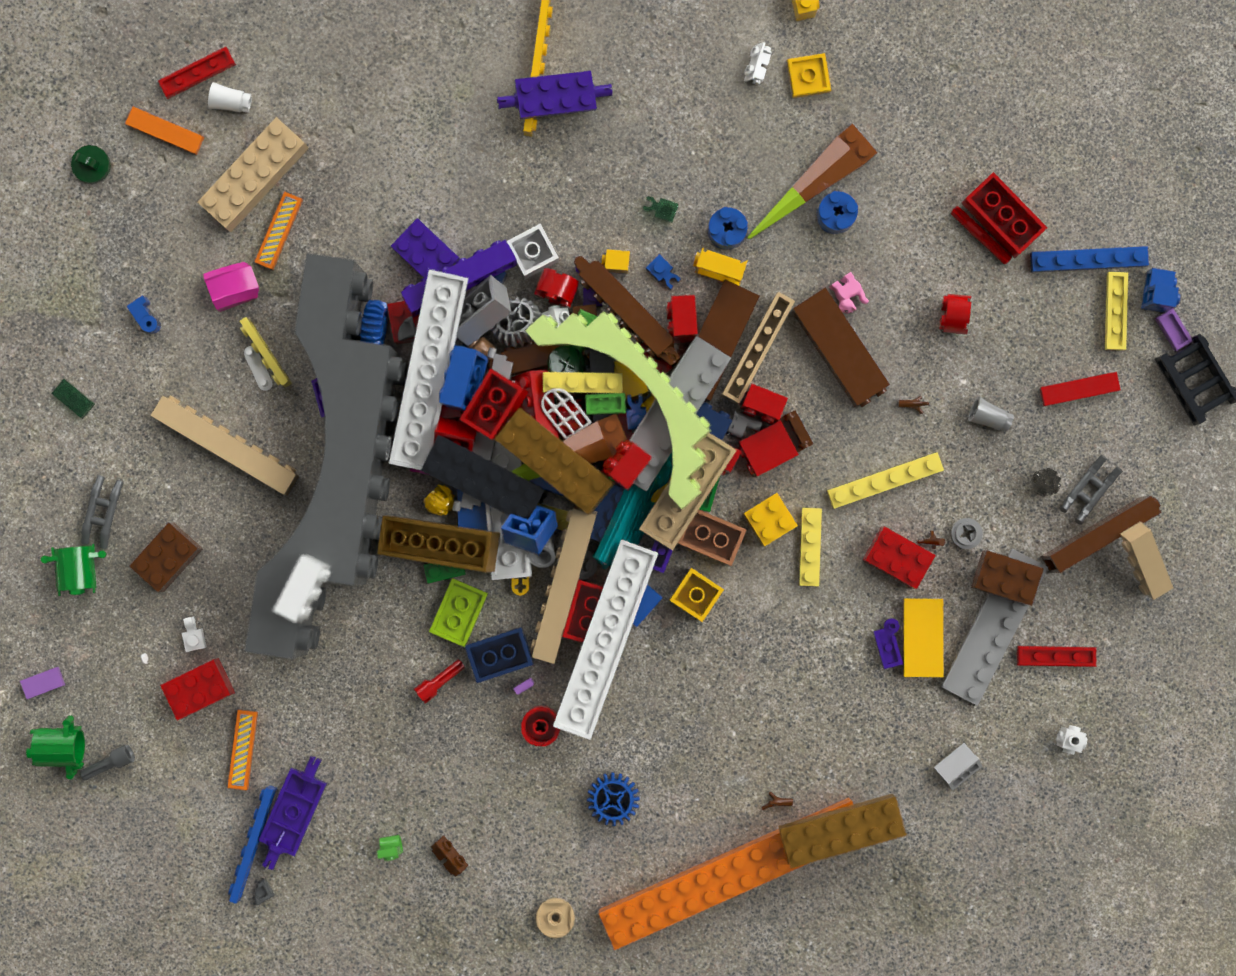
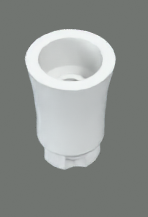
[208,82,252,113]

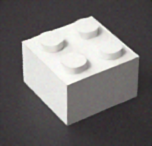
[507,224,559,279]

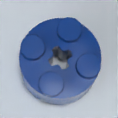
[817,191,858,234]
[708,207,748,250]

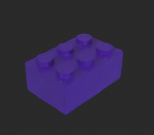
[391,218,460,278]

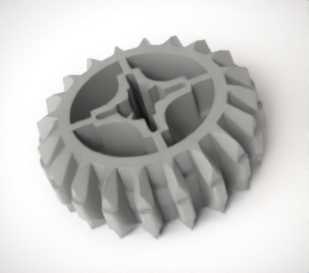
[491,297,541,348]

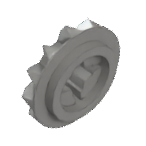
[951,518,983,549]

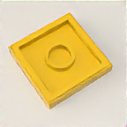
[787,53,831,98]

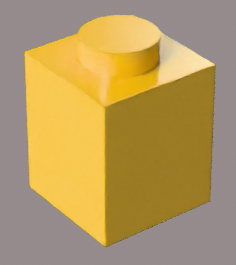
[602,249,630,274]

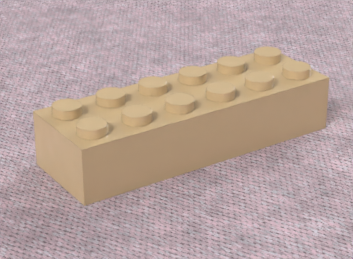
[197,117,309,232]

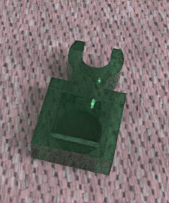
[643,196,679,223]

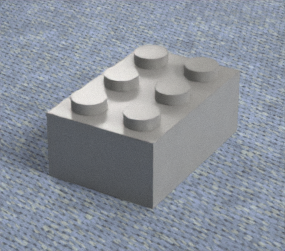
[456,275,511,346]

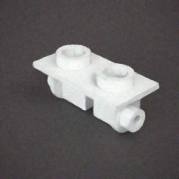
[744,42,772,85]

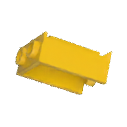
[693,248,748,286]

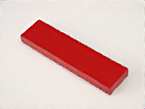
[158,46,236,99]
[1040,371,1121,407]
[1017,646,1097,667]

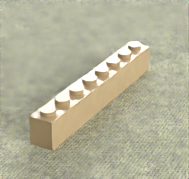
[151,395,299,496]
[530,506,597,664]

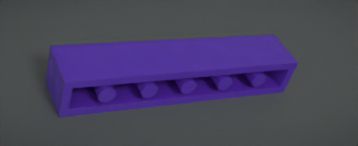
[401,239,517,317]

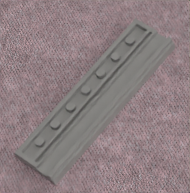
[629,336,731,491]
[940,548,1048,706]

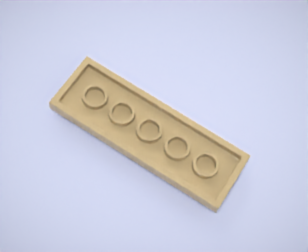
[640,433,736,550]

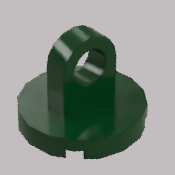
[71,145,111,184]
[547,345,585,373]

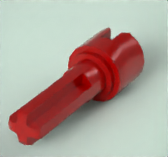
[414,660,465,704]

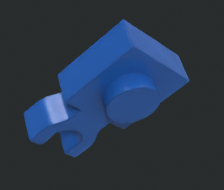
[646,254,681,290]
[626,394,646,429]

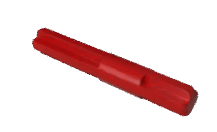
[951,206,1012,264]

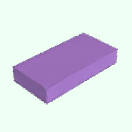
[1155,308,1193,352]
[20,667,65,699]

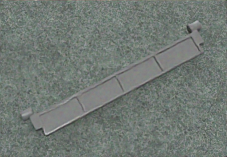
[452,347,513,512]

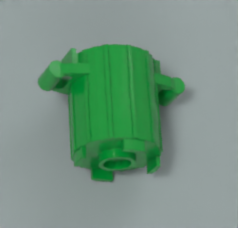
[41,544,107,596]
[26,715,85,780]

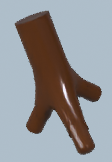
[898,396,929,414]
[917,531,946,549]
[762,792,793,810]

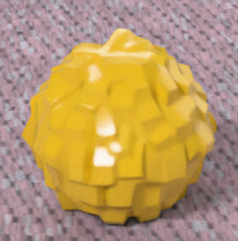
[423,484,454,516]

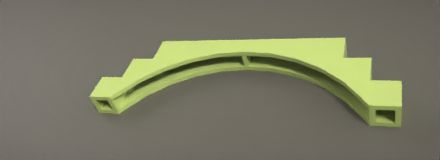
[525,312,711,509]

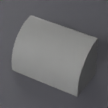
[934,743,983,791]

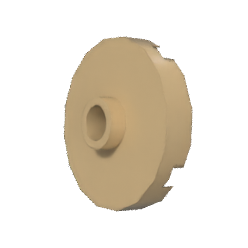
[536,897,575,938]

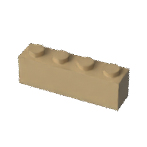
[1120,522,1173,600]

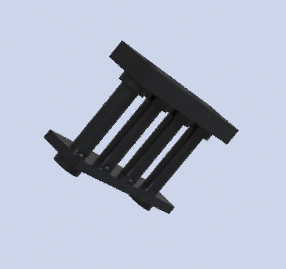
[1154,334,1236,426]

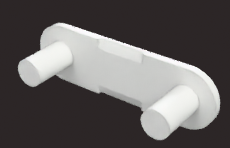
[244,346,273,391]

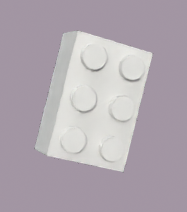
[273,555,331,622]

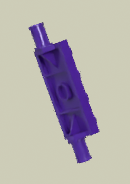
[497,71,613,119]
[259,756,327,870]

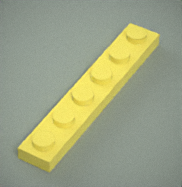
[827,452,944,509]

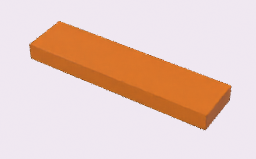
[125,107,204,155]

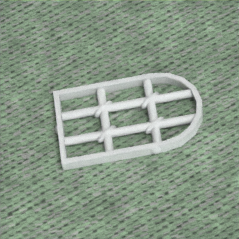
[541,388,591,440]

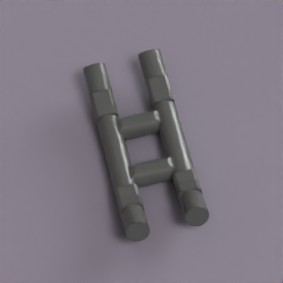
[1060,454,1123,525]
[81,475,124,549]

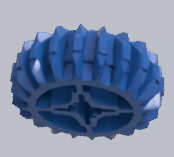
[360,300,388,345]
[587,772,640,826]

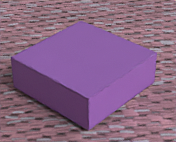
[513,677,534,695]

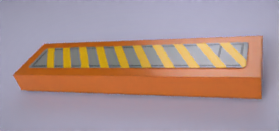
[254,192,303,270]
[227,709,258,790]

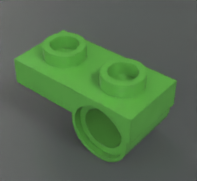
[377,835,403,861]

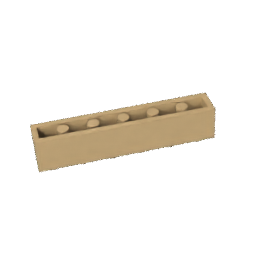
[721,292,795,405]

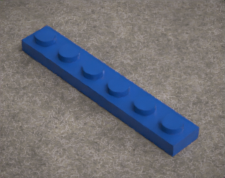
[1030,246,1149,272]
[228,785,277,904]

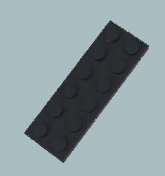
[421,435,545,519]

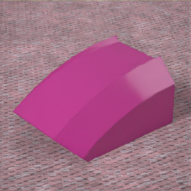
[203,262,259,312]

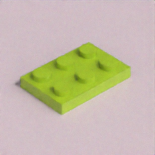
[429,578,488,647]

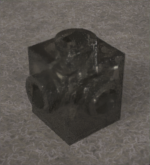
[1030,468,1061,497]

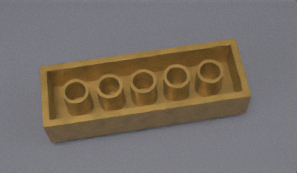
[495,408,615,515]
[377,515,500,572]
[778,794,907,868]

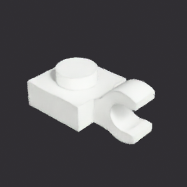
[182,616,206,652]

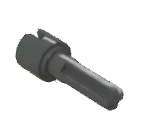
[80,745,135,780]

